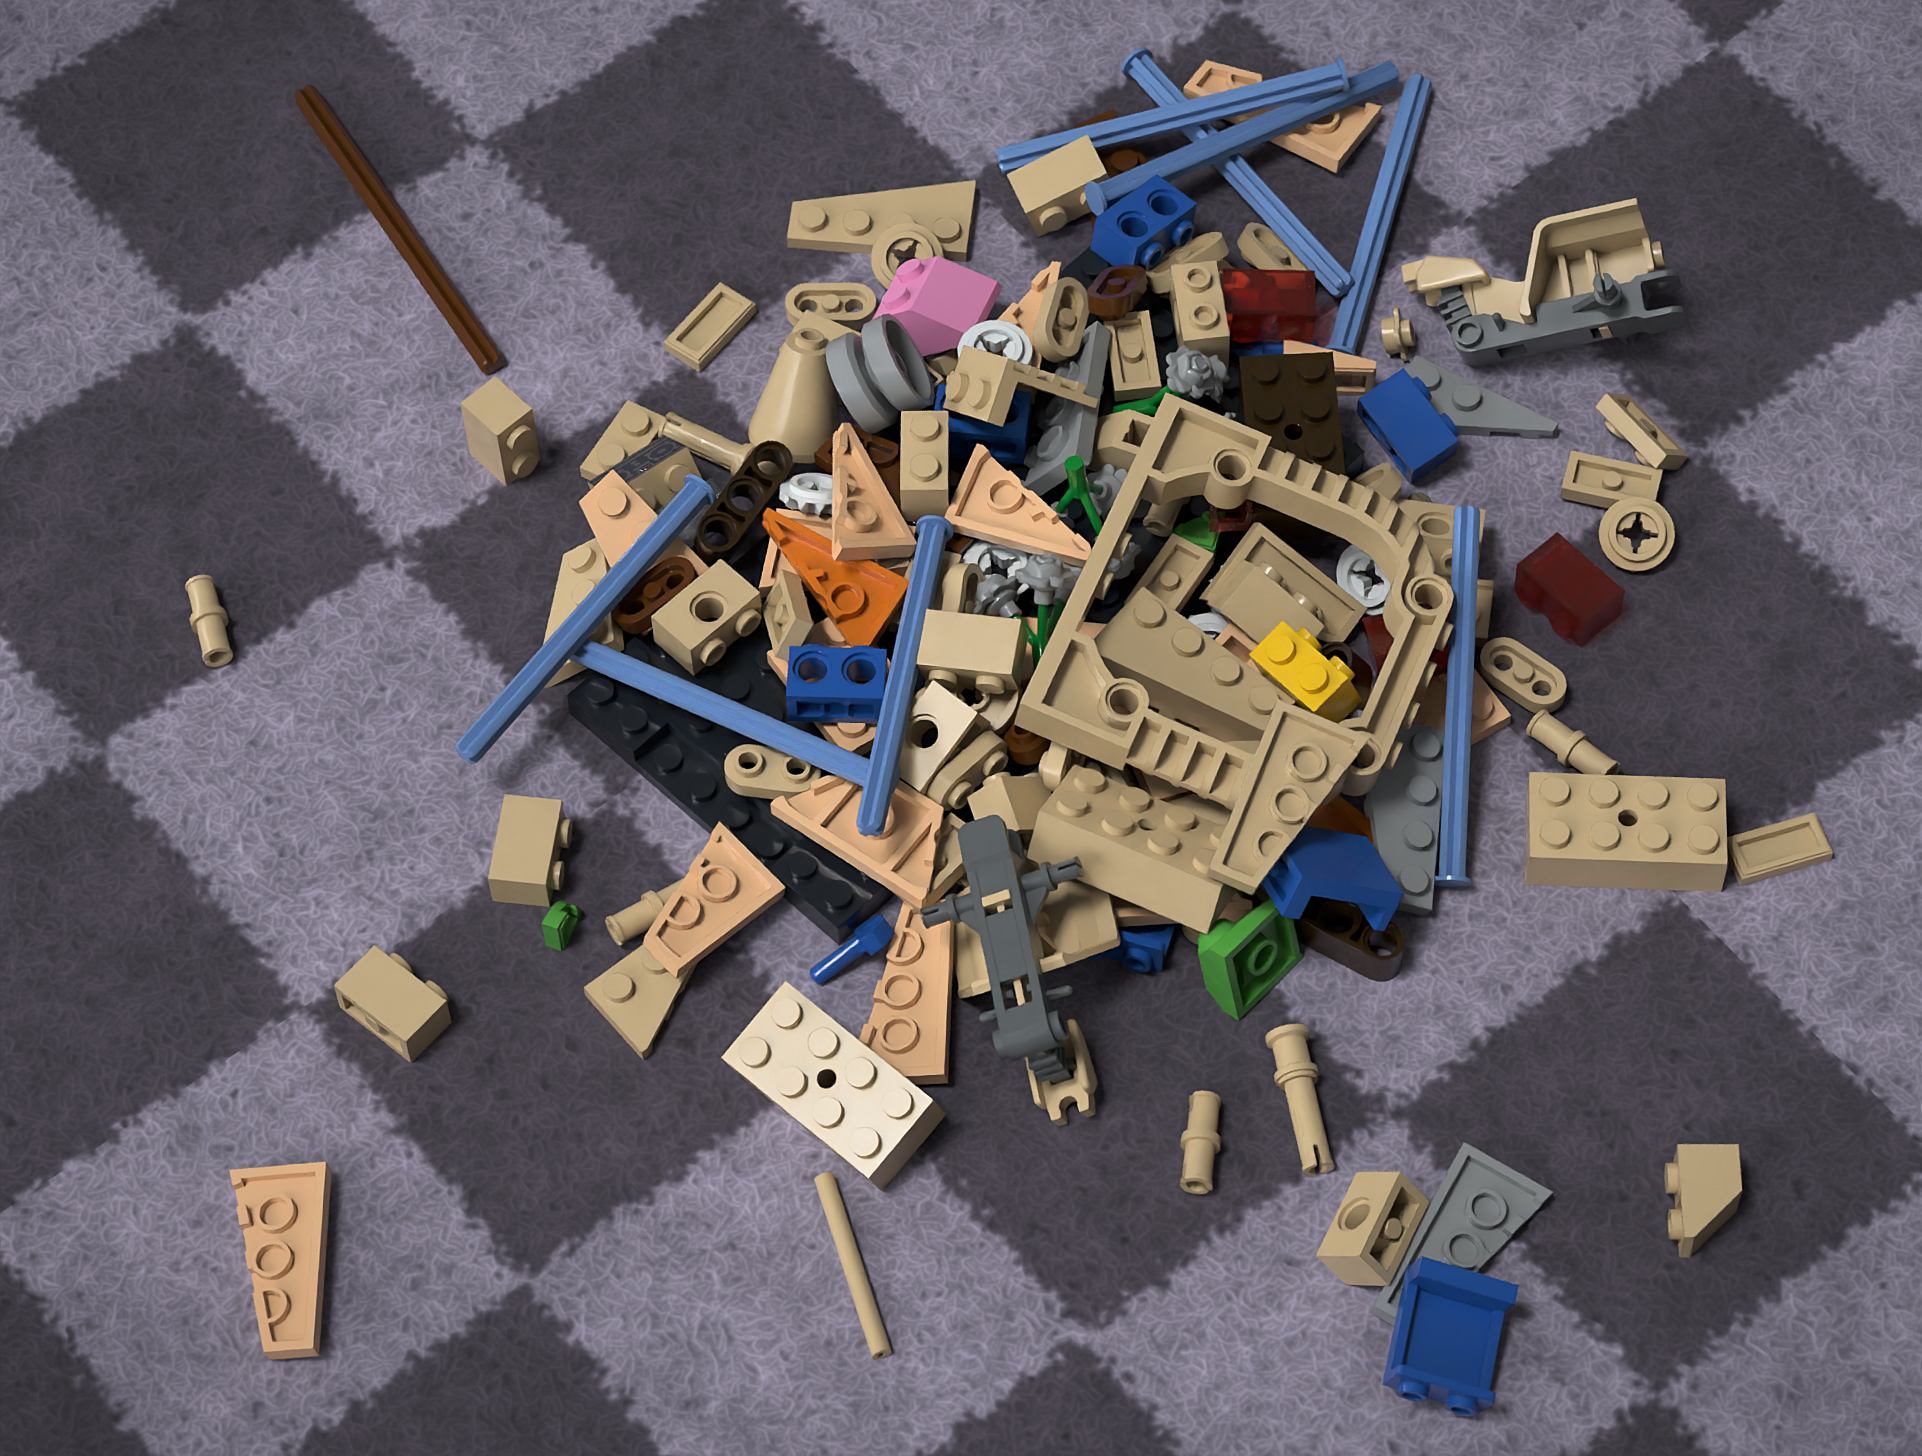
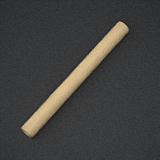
[814,1172,892,1360]

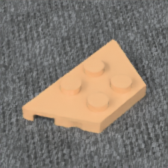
[770,775,944,909]

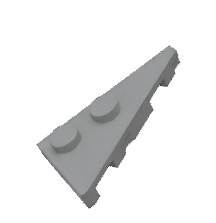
[1406,355,1559,439]

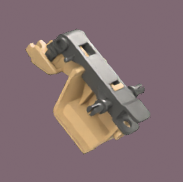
[1401,198,1688,367]
[920,815,1120,1126]

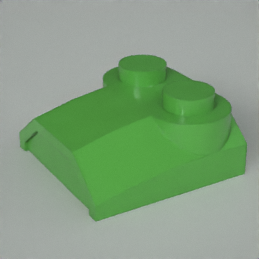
[1198,898,1303,1021]

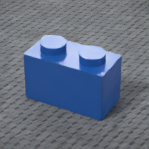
[1356,368,1459,485]

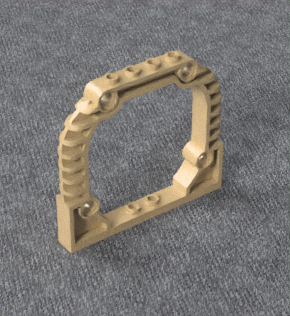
[1014,392,1454,810]

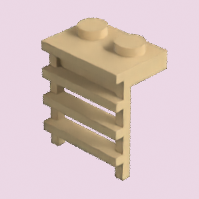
[943,345,1099,427]

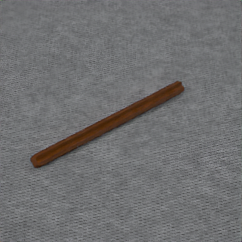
[294,85,504,375]

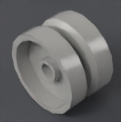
[825,313,935,434]

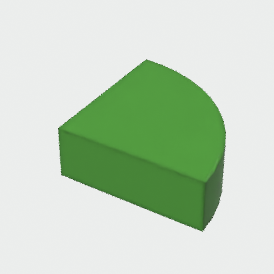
[1169,511,1226,559]
[542,900,582,951]

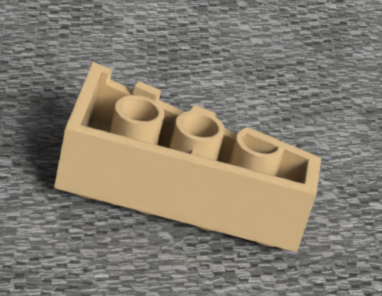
[1094,586,1296,742]

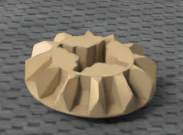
[871,222,944,290]
[1598,497,1675,572]

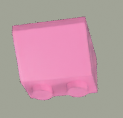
[872,256,1002,357]

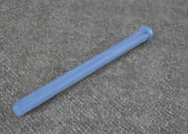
[1121,47,1354,298]
[996,57,1349,174]
[1084,61,1400,216]
[1324,73,1432,356]
[455,474,717,764]
[1434,506,1480,888]
[856,515,954,837]
[569,638,900,794]

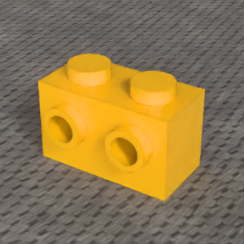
[1249,620,1362,724]

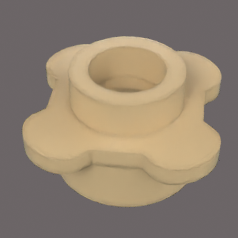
[1381,307,1415,361]

